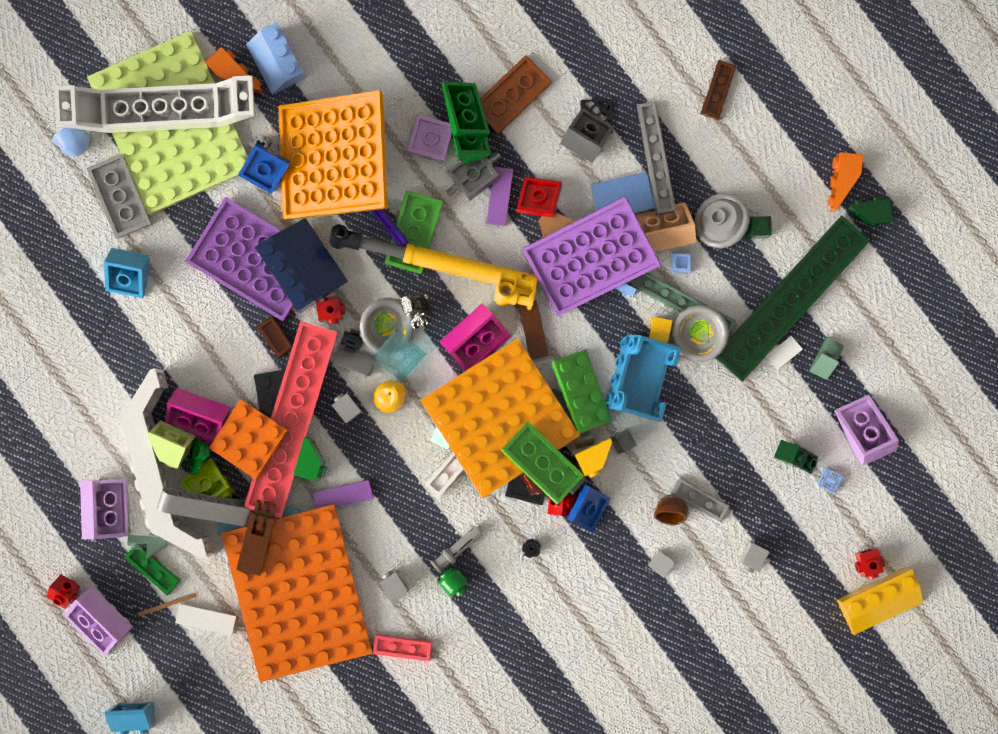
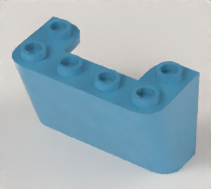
[605,335,681,422]

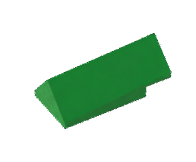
[441,82,491,165]

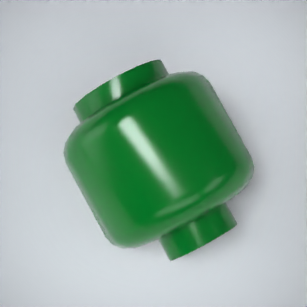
[439,567,468,597]

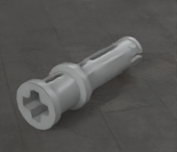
[430,525,483,575]

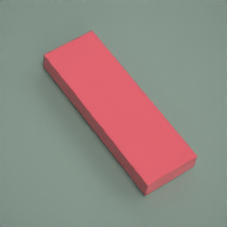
[373,634,433,661]

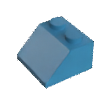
[104,248,150,299]
[105,702,155,734]

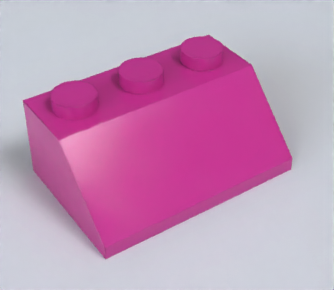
[439,304,511,371]
[165,388,231,445]

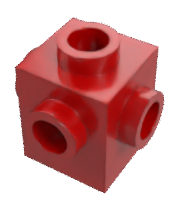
[316,296,346,325]
[547,493,577,516]
[855,548,885,579]
[46,574,80,609]

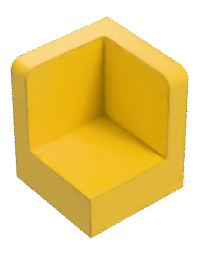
[649,317,672,343]

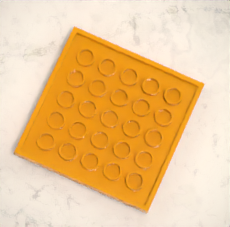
[278,90,388,220]
[420,338,580,499]

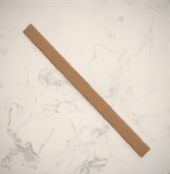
[138,593,196,617]

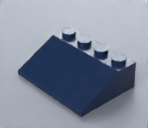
[255,218,348,314]

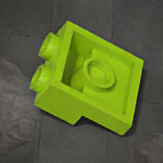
[180,458,235,499]

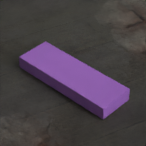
[487,167,513,226]
[312,480,373,508]

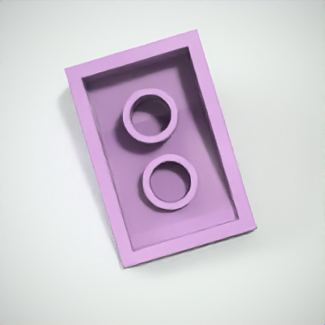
[835,395,899,466]

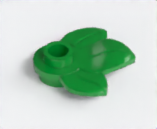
[187,438,210,475]

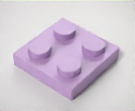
[407,114,452,162]

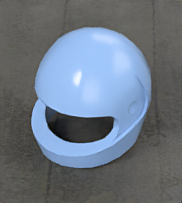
[52,127,90,156]

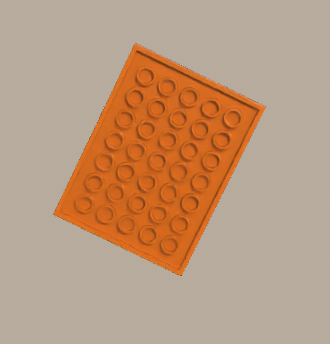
[221,503,373,682]

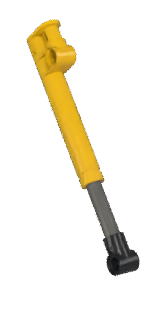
[329,224,538,310]

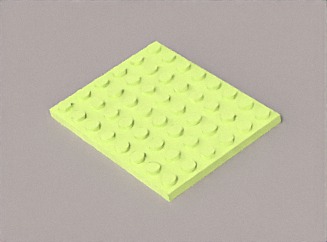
[87,31,248,215]

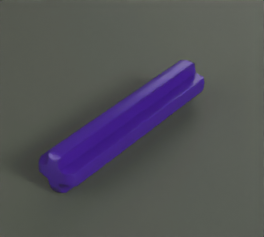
[370,209,409,246]

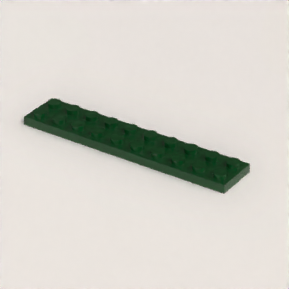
[715,215,870,382]

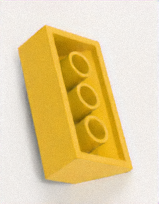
[837,567,923,635]

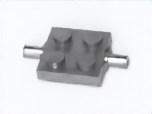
[445,151,501,201]

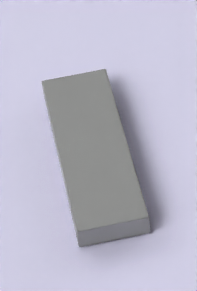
[670,477,730,523]

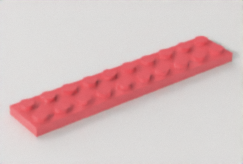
[244,321,338,518]

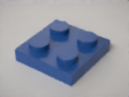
[238,142,290,194]
[567,485,610,532]

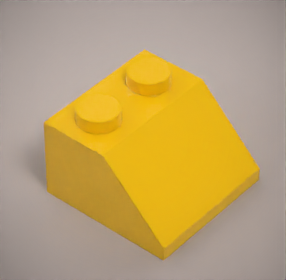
[573,438,612,478]

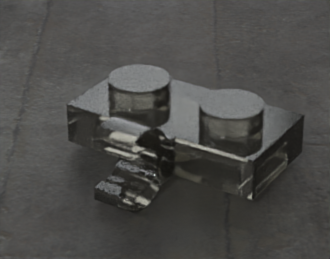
[401,294,432,329]

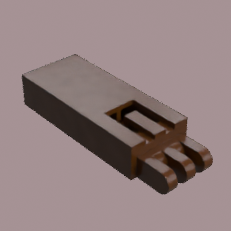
[236,500,276,576]

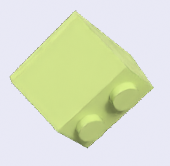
[148,420,196,468]

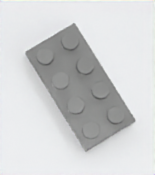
[86,154,152,239]

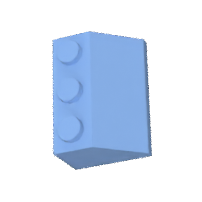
[246,22,306,95]

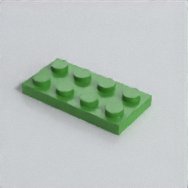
[385,190,443,275]
[551,350,612,434]
[501,422,584,504]

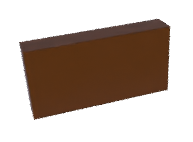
[256,316,293,358]

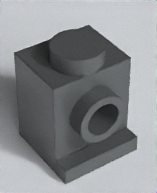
[609,428,637,454]

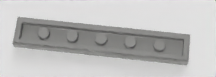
[637,101,676,215]

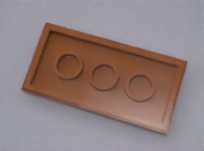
[480,55,552,135]

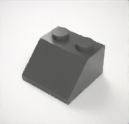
[560,108,614,163]

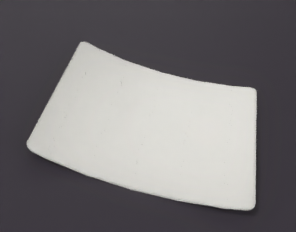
[766,332,802,369]

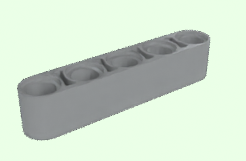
[157,488,254,527]

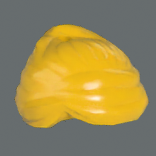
[373,380,407,414]

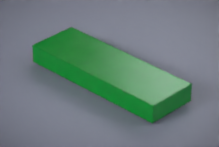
[124,547,181,596]

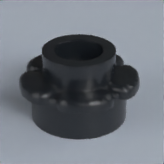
[522,539,541,558]

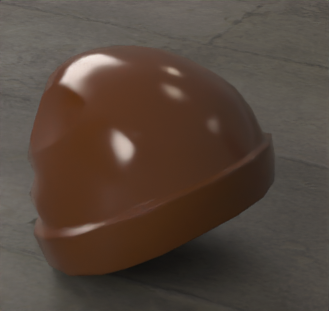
[654,495,689,525]

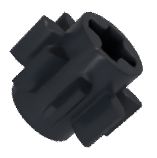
[341,328,363,353]

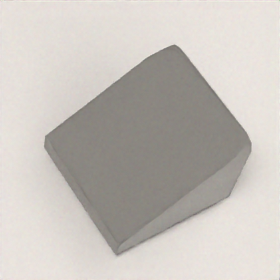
[574,430,594,449]
[648,550,676,578]

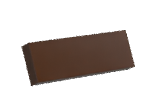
[700,60,736,120]
[518,300,549,360]

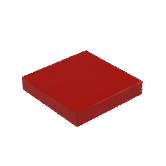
[516,177,562,218]

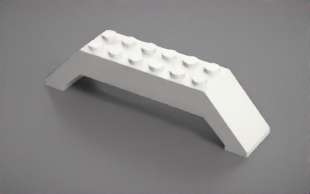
[55,75,255,133]
[119,368,214,559]

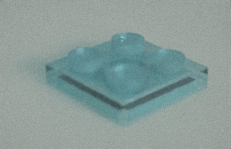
[372,329,426,383]

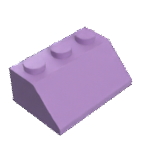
[80,479,129,539]
[64,586,133,656]

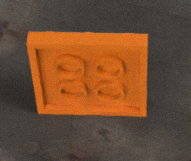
[209,399,289,480]

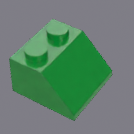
[293,437,327,481]

